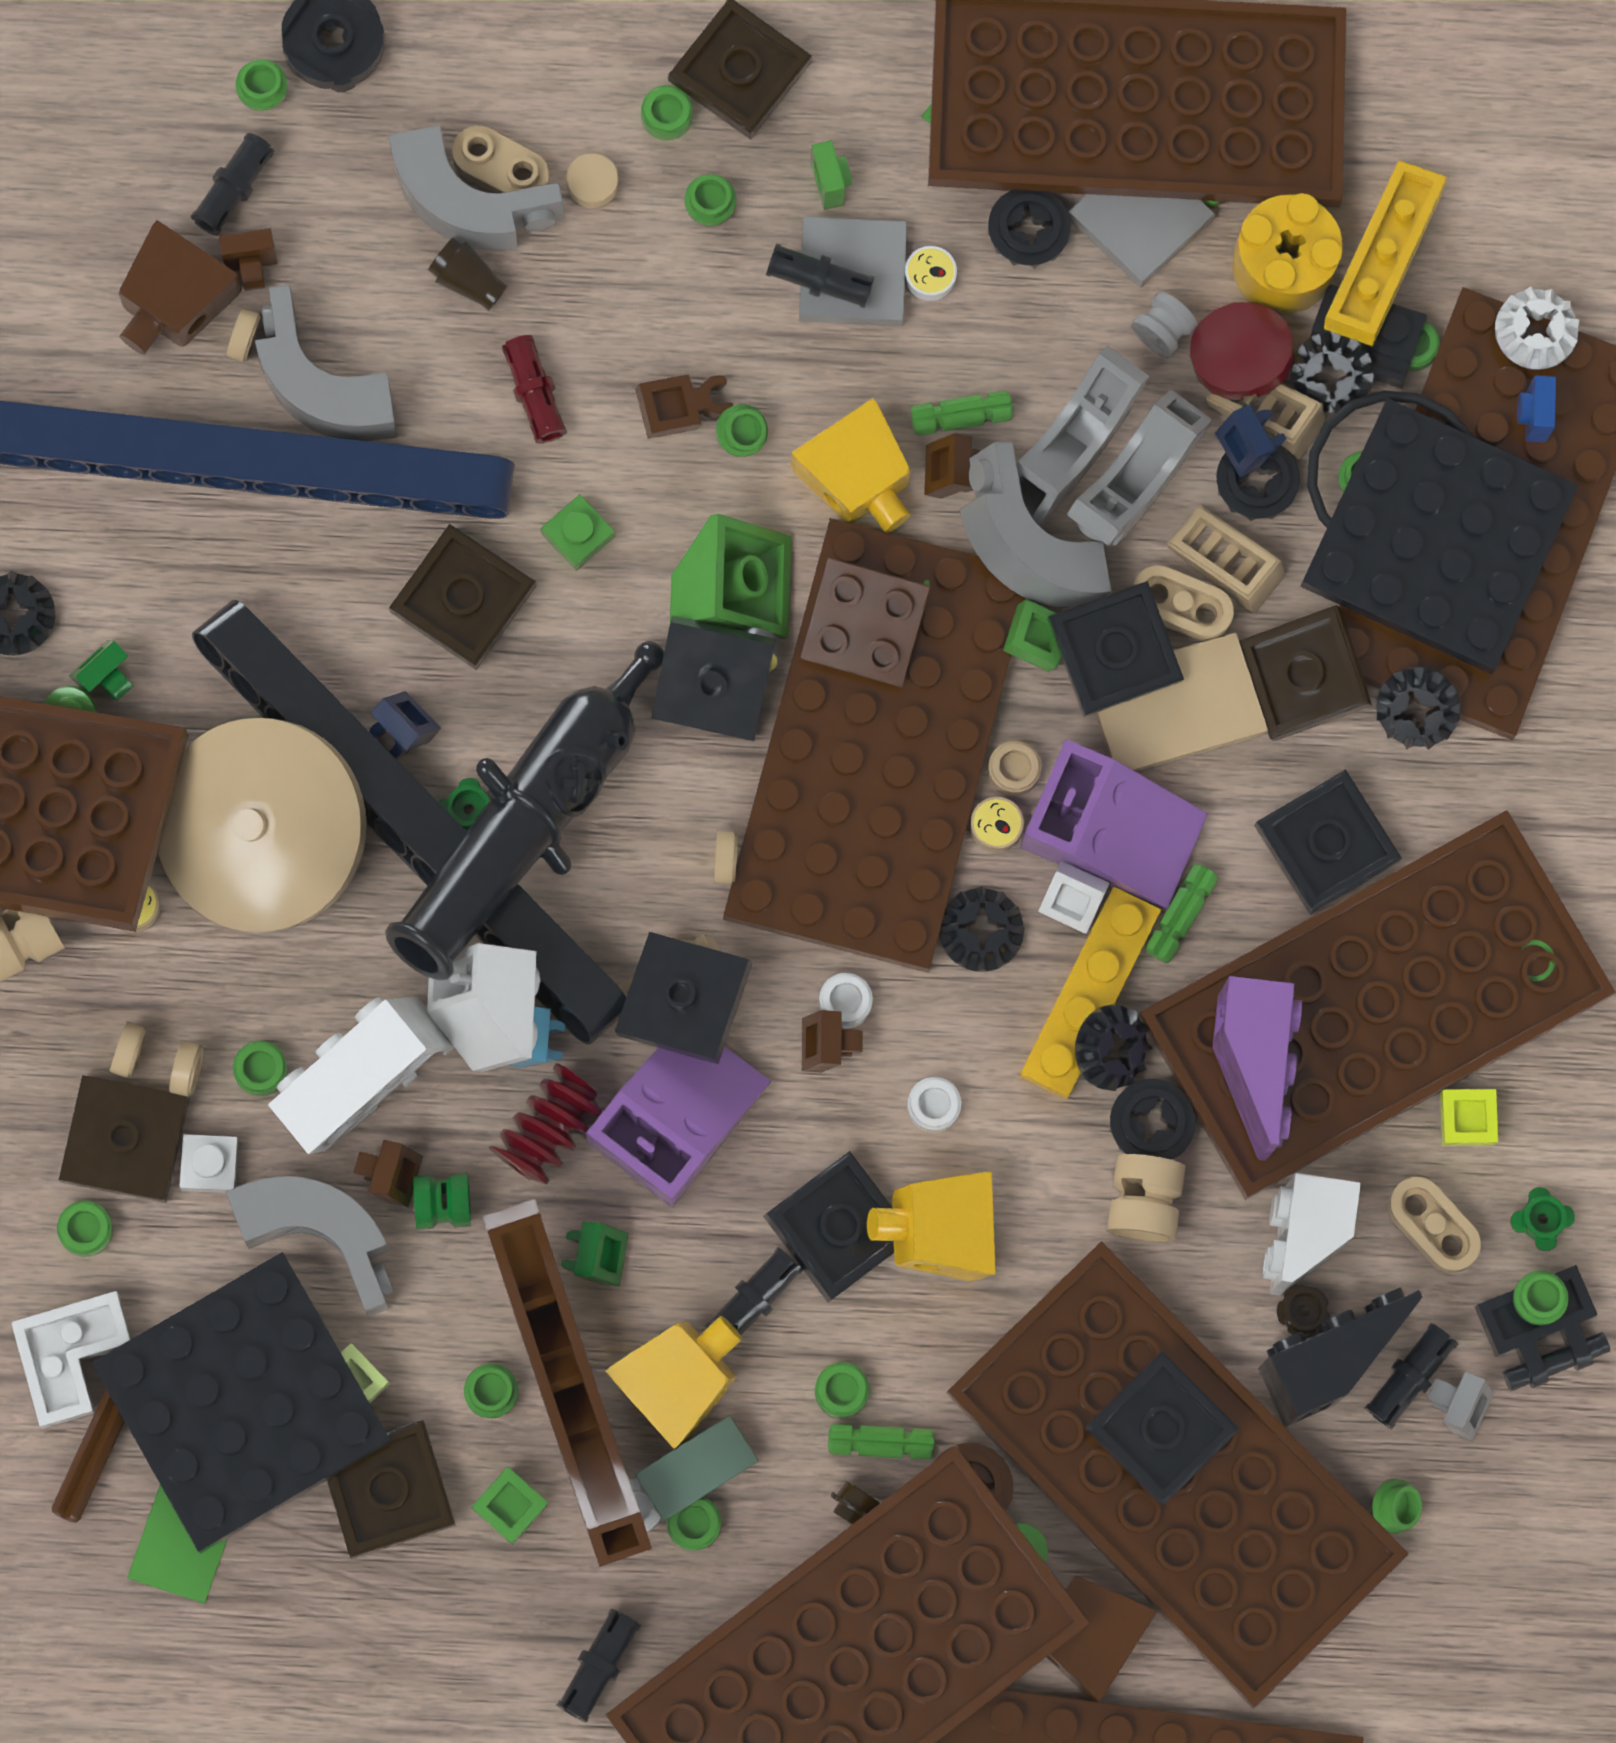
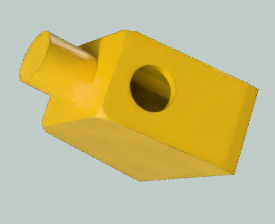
[790,398,911,533]
[867,1172,996,1281]
[605,1316,743,1449]

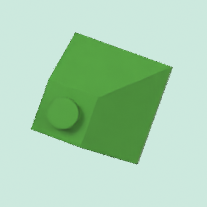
[670,514,792,639]

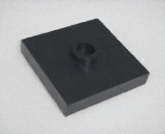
[1047,581,1184,717]
[651,616,776,741]
[1254,769,1402,915]
[615,932,753,1064]
[763,1151,894,1303]
[1084,1351,1240,1507]

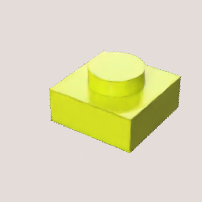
[1440,1089,1499,1146]

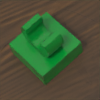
[68,640,133,701]
[561,1221,629,1286]

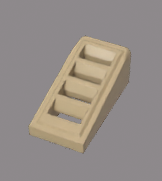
[1206,383,1325,460]
[1167,504,1285,613]

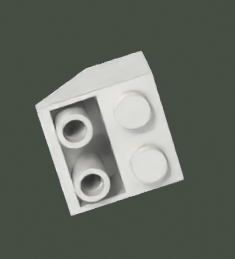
[427,943,540,1072]
[1262,1173,1361,1296]

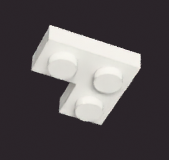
[11,1291,131,1429]

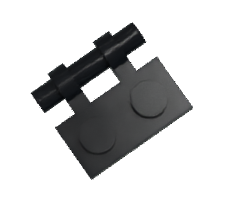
[1475,1265,1611,1391]

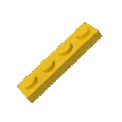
[1324,160,1447,346]
[1019,886,1161,1100]

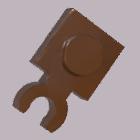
[635,374,733,439]

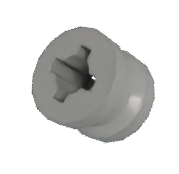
[1131,292,1198,358]

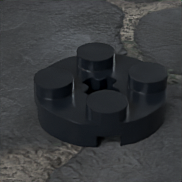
[281,0,385,92]

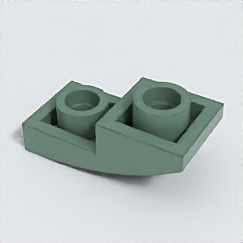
[635,1415,759,1521]

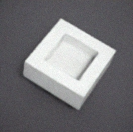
[1038,861,1110,934]
[180,1134,239,1193]

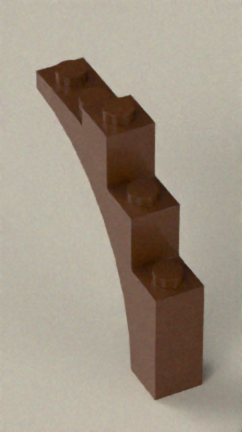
[482,1199,652,1567]

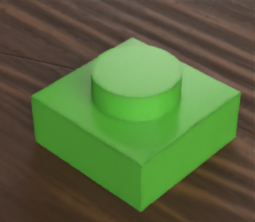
[810,140,852,210]
[541,494,615,571]
[1003,599,1061,672]
[471,1466,549,1545]

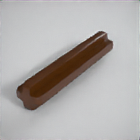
[52,1389,125,1523]

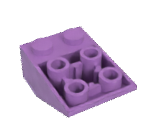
[1020,739,1208,910]
[1213,976,1302,1161]
[586,1046,771,1208]

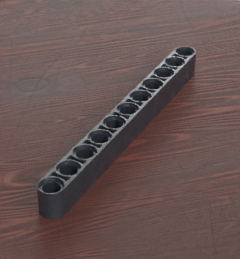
[192,600,626,1045]

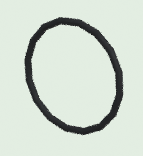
[1307,390,1474,528]

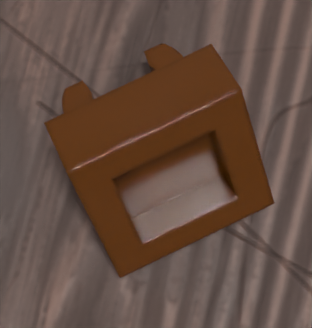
[219,228,278,291]
[924,433,980,499]
[801,1010,863,1073]
[353,1140,423,1208]

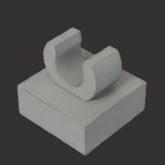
[1427,1372,1494,1442]

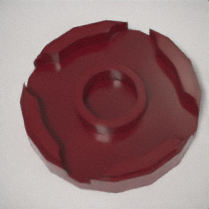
[1190,302,1294,400]

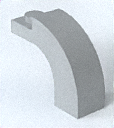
[389,125,564,250]
[255,285,397,441]
[1016,346,1150,526]
[1066,390,1213,546]
[960,442,1112,608]
[226,1176,393,1317]

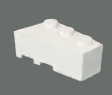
[268,996,454,1154]

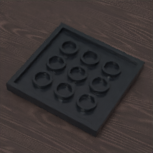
[1300,398,1579,675]
[92,1252,392,1554]

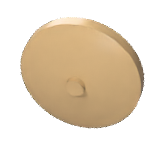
[158,718,367,932]

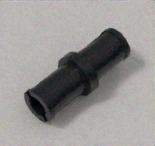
[191,133,274,236]
[766,243,875,308]
[704,1247,803,1335]
[1364,1323,1458,1430]
[556,1609,641,1723]

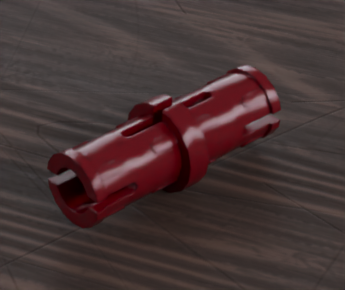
[501,335,567,444]

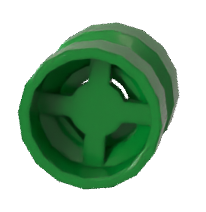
[413,1173,471,1230]

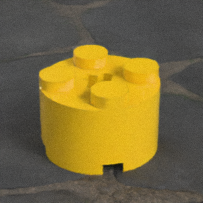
[1232,193,1342,314]

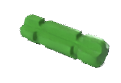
[910,390,1013,436]
[1146,864,1218,963]
[828,1424,935,1460]

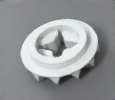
[1495,286,1579,369]

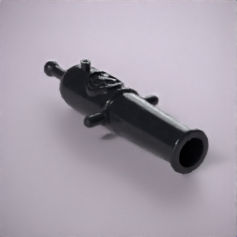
[385,641,664,980]

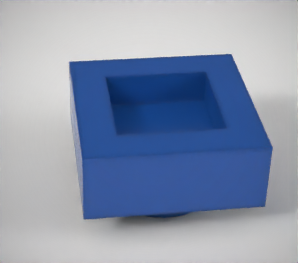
[1517,376,1556,442]

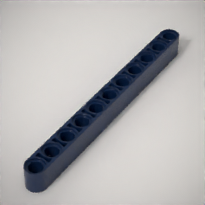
[0,401,515,519]

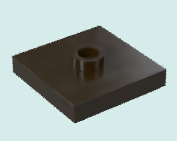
[668,0,812,140]
[389,524,536,670]
[1239,605,1373,741]
[59,1075,189,1203]
[327,1420,456,1559]

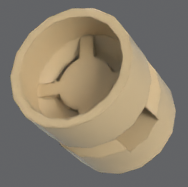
[0,909,65,983]
[1106,1154,1186,1243]

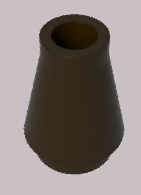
[428,237,508,311]

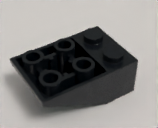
[1258,1287,1423,1427]

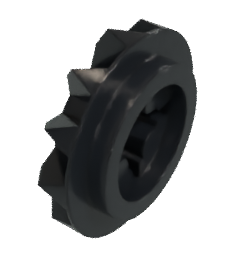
[988,190,1071,269]
[1290,332,1374,413]
[1216,445,1300,521]
[0,571,56,656]
[1376,667,1461,750]
[939,886,1025,972]
[1075,1005,1154,1091]
[1110,1079,1196,1160]

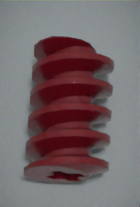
[489,1063,602,1185]

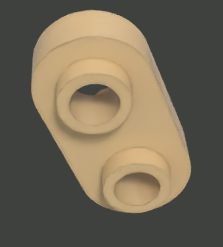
[452,126,549,193]
[1133,565,1234,641]
[1388,1177,1481,1273]

